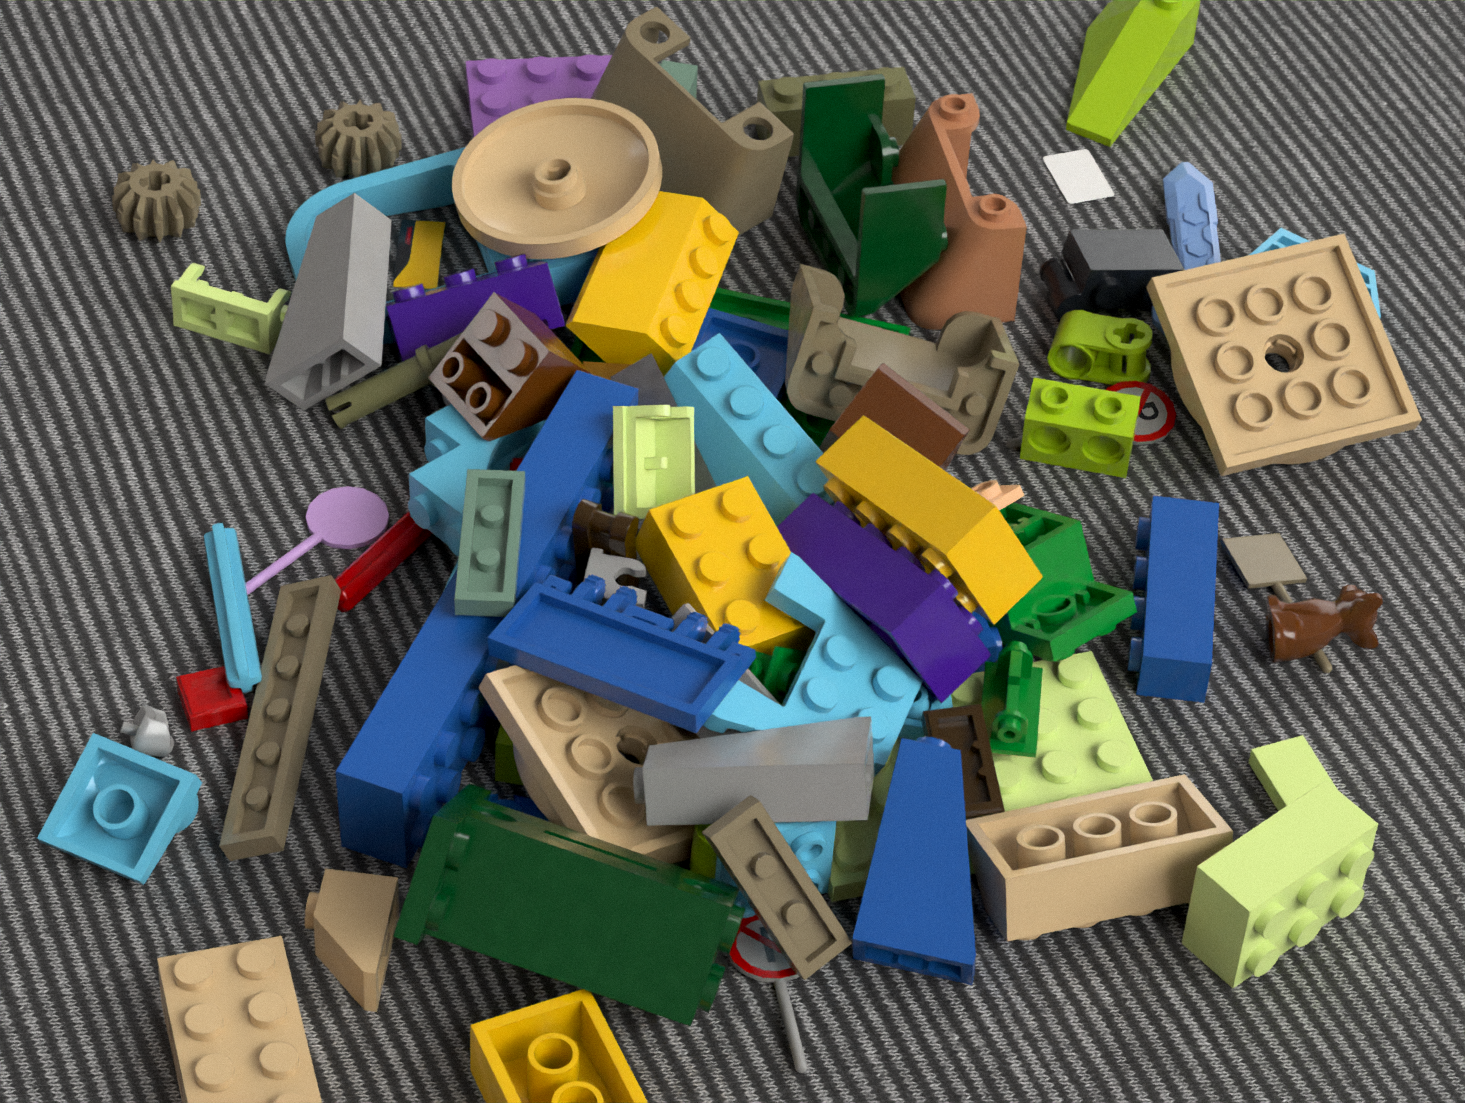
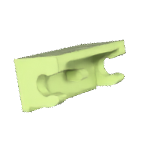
[171,263,291,354]
[613,405,695,522]

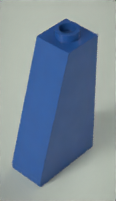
[852,737,976,985]

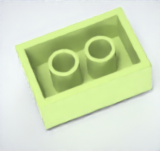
[1182,780,1378,988]

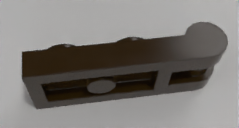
[572,499,639,588]

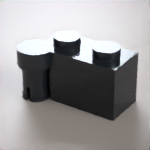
[1039,229,1185,322]

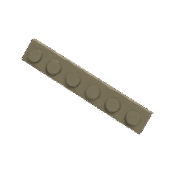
[219,575,341,861]

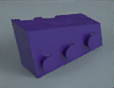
[385,254,565,363]

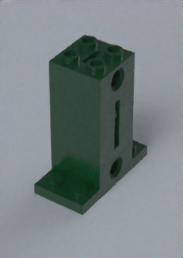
[393,783,746,1026]

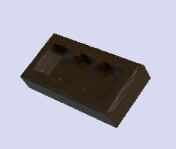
[921,704,1005,820]

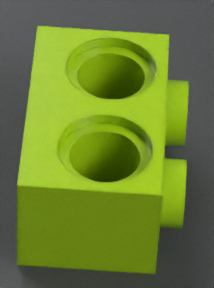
[1020,377,1141,478]

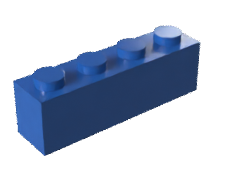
[1127,496,1219,703]

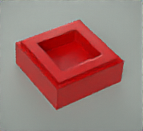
[176,666,248,732]

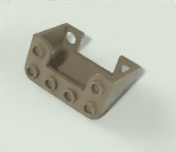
[590,7,794,237]

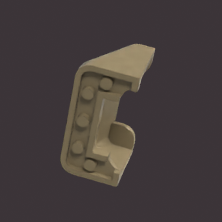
[785,264,1019,455]

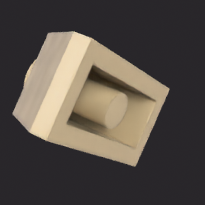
[305,868,399,1012]

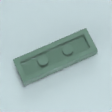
[454,469,525,617]

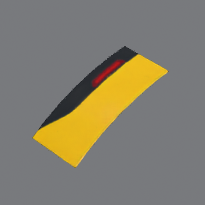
[393,220,445,289]

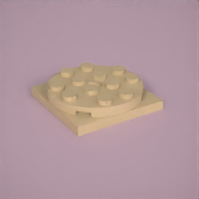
[1146,234,1422,476]
[478,665,700,864]

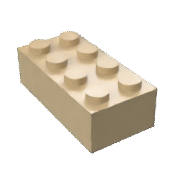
[157,936,322,1103]

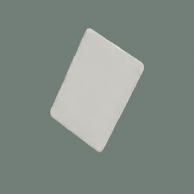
[1043,149,1114,204]

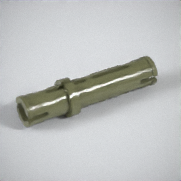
[325,331,464,429]

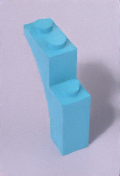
[408,404,546,556]

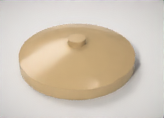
[452,98,662,260]

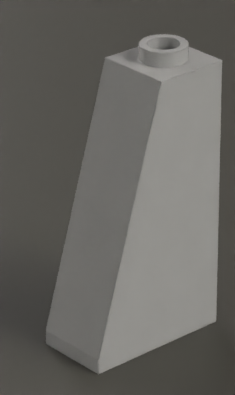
[265,193,392,410]
[633,716,875,826]

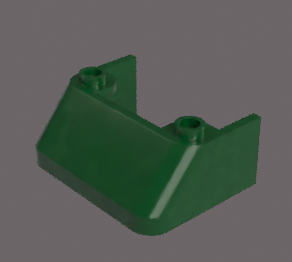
[796,74,948,317]

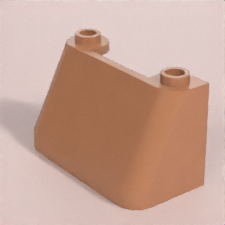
[892,93,1027,330]

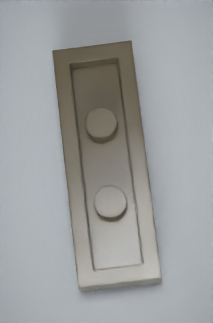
[702,795,852,980]

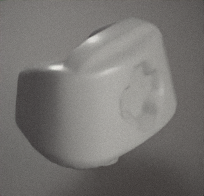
[120,705,174,757]

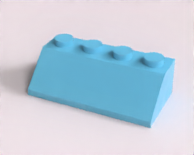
[664,333,835,526]

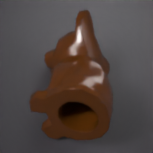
[1265,585,1383,663]

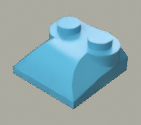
[37,733,202,885]

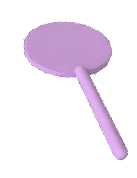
[246,486,389,595]

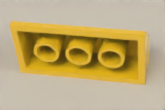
[565,191,739,377]

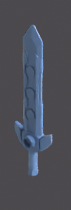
[1151,162,1221,337]

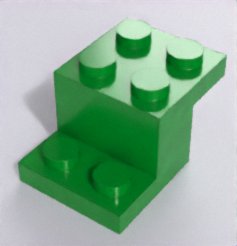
[987,502,1137,661]

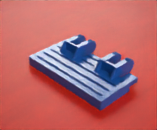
[487,574,756,733]

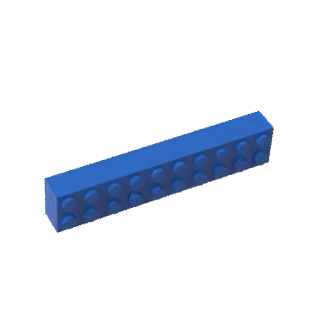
[335,370,639,868]

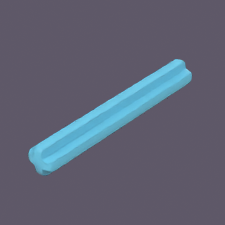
[204,523,262,693]

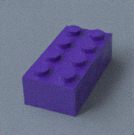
[777,493,991,703]

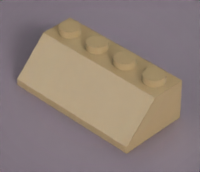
[966,774,1233,942]

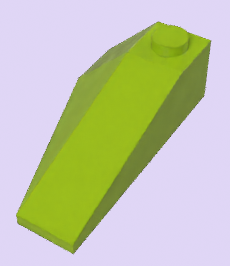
[1066,0,1200,147]

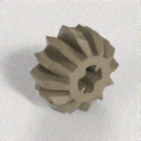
[315,99,402,178]
[112,159,201,242]

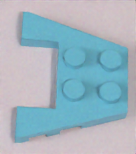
[703,552,923,777]

